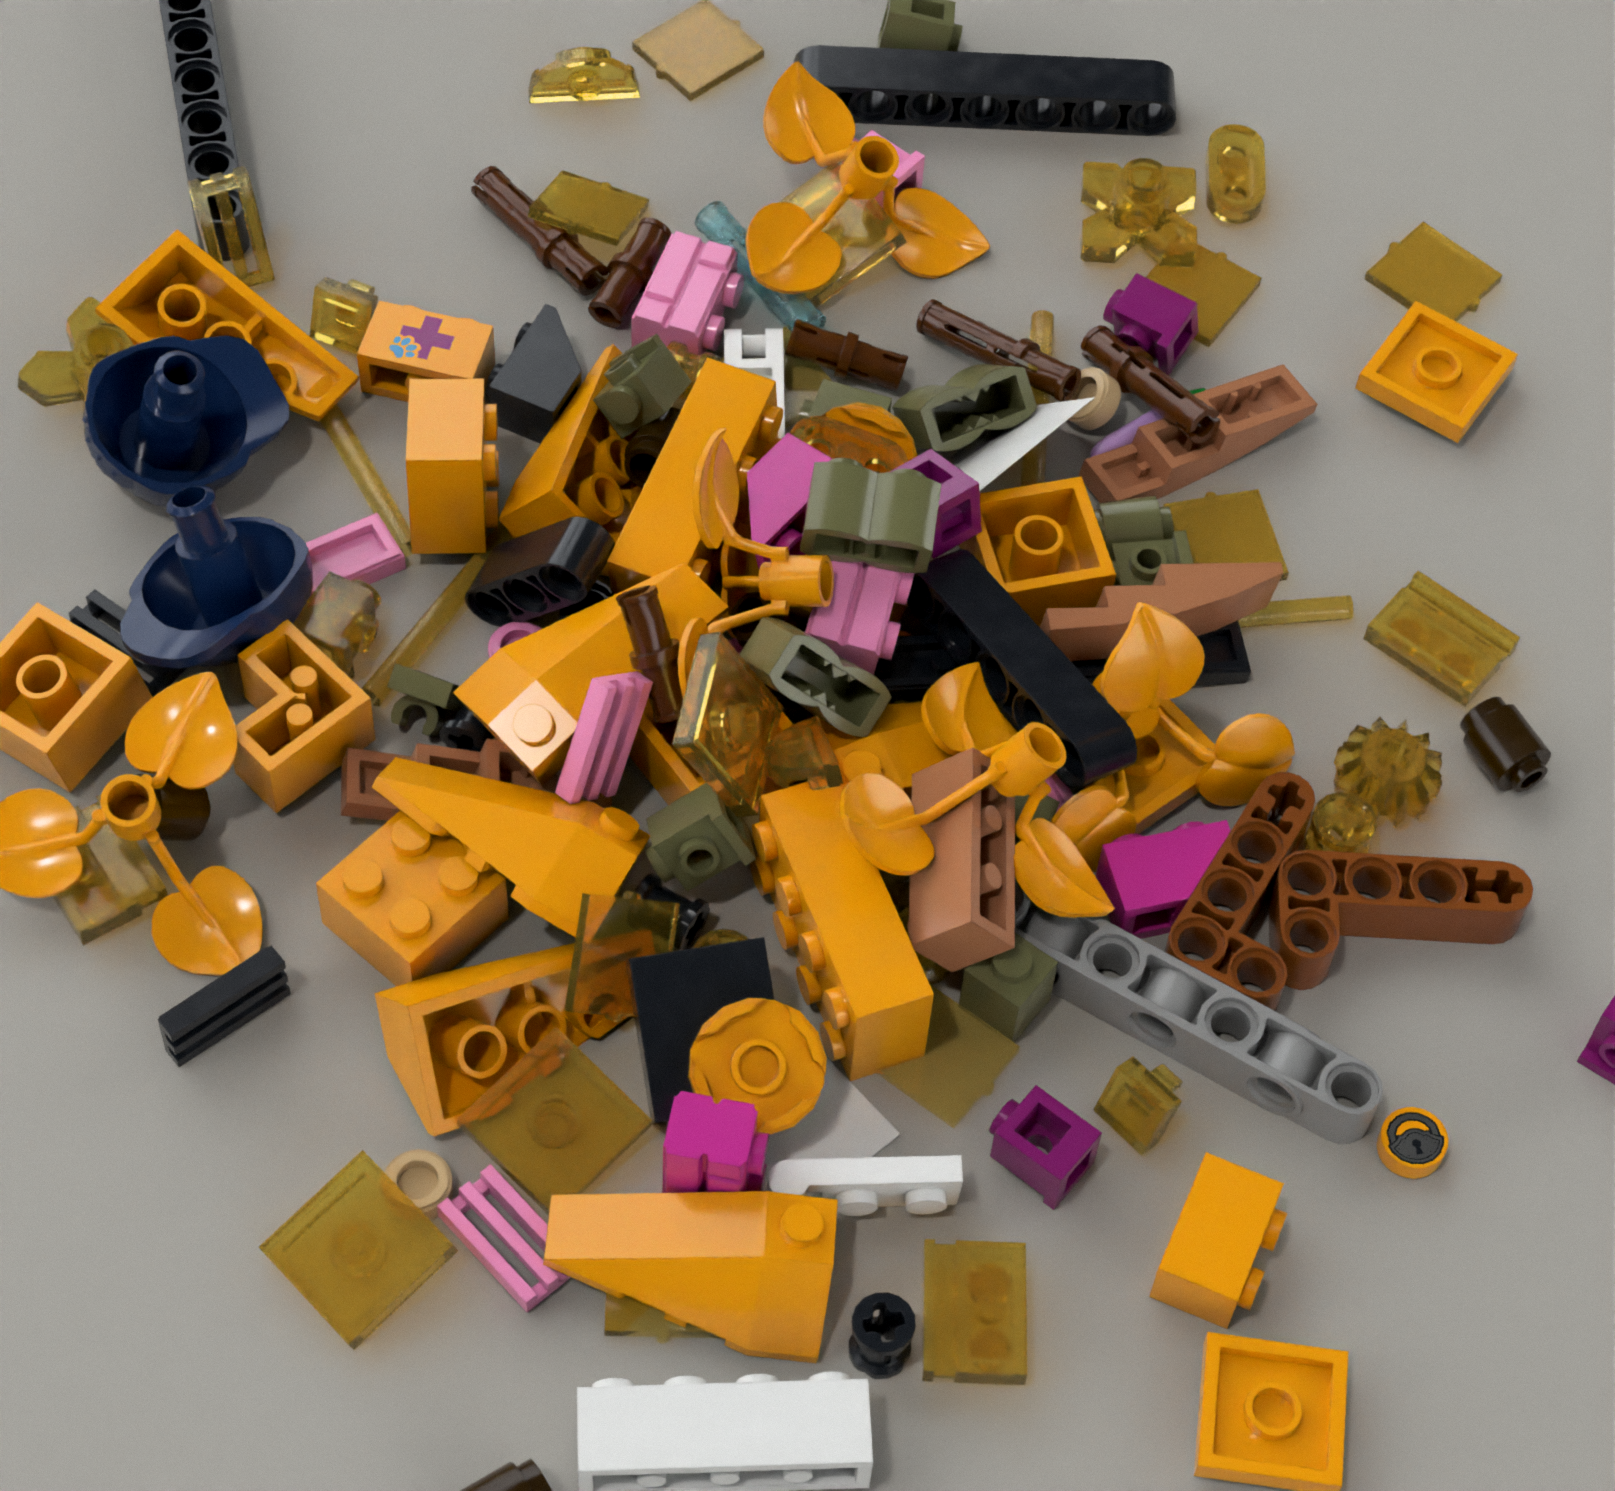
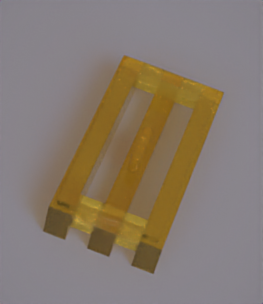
[187,166,275,287]

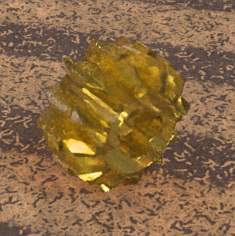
[1333,717,1442,828]

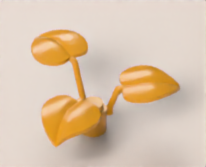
[745,61,990,294]
[678,428,834,732]
[1051,602,1295,873]
[840,662,1115,918]
[0,672,263,976]

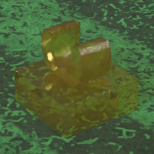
[309,277,378,355]
[1093,1056,1183,1155]

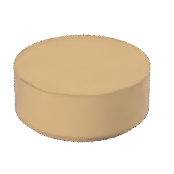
[1068,367,1121,430]
[383,1149,453,1223]

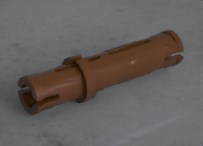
[471,166,608,296]
[916,299,1081,402]
[1081,325,1220,443]

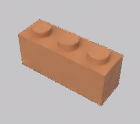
[907,747,1015,972]

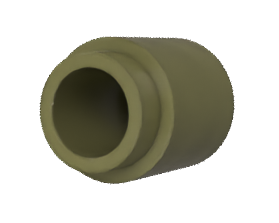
[1094,496,1174,555]

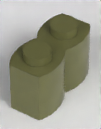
[892,364,1037,452]
[800,458,941,573]
[738,617,892,737]

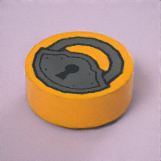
[1376,1107,1448,1179]

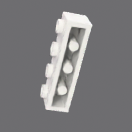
[577,1372,873,1491]

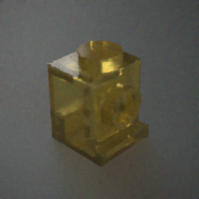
[293,571,381,680]

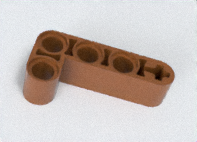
[1164,772,1315,1011]
[1268,850,1533,990]

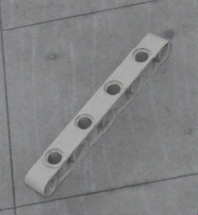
[878,868,1383,1144]

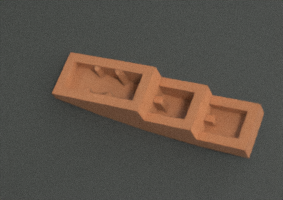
[1078,364,1318,503]
[1040,562,1283,661]
[340,739,612,820]

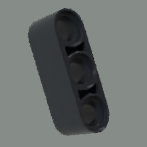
[464,516,615,627]

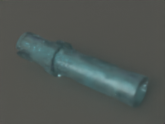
[694,201,826,332]

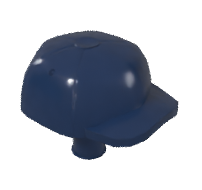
[82,335,289,507]
[120,485,313,668]

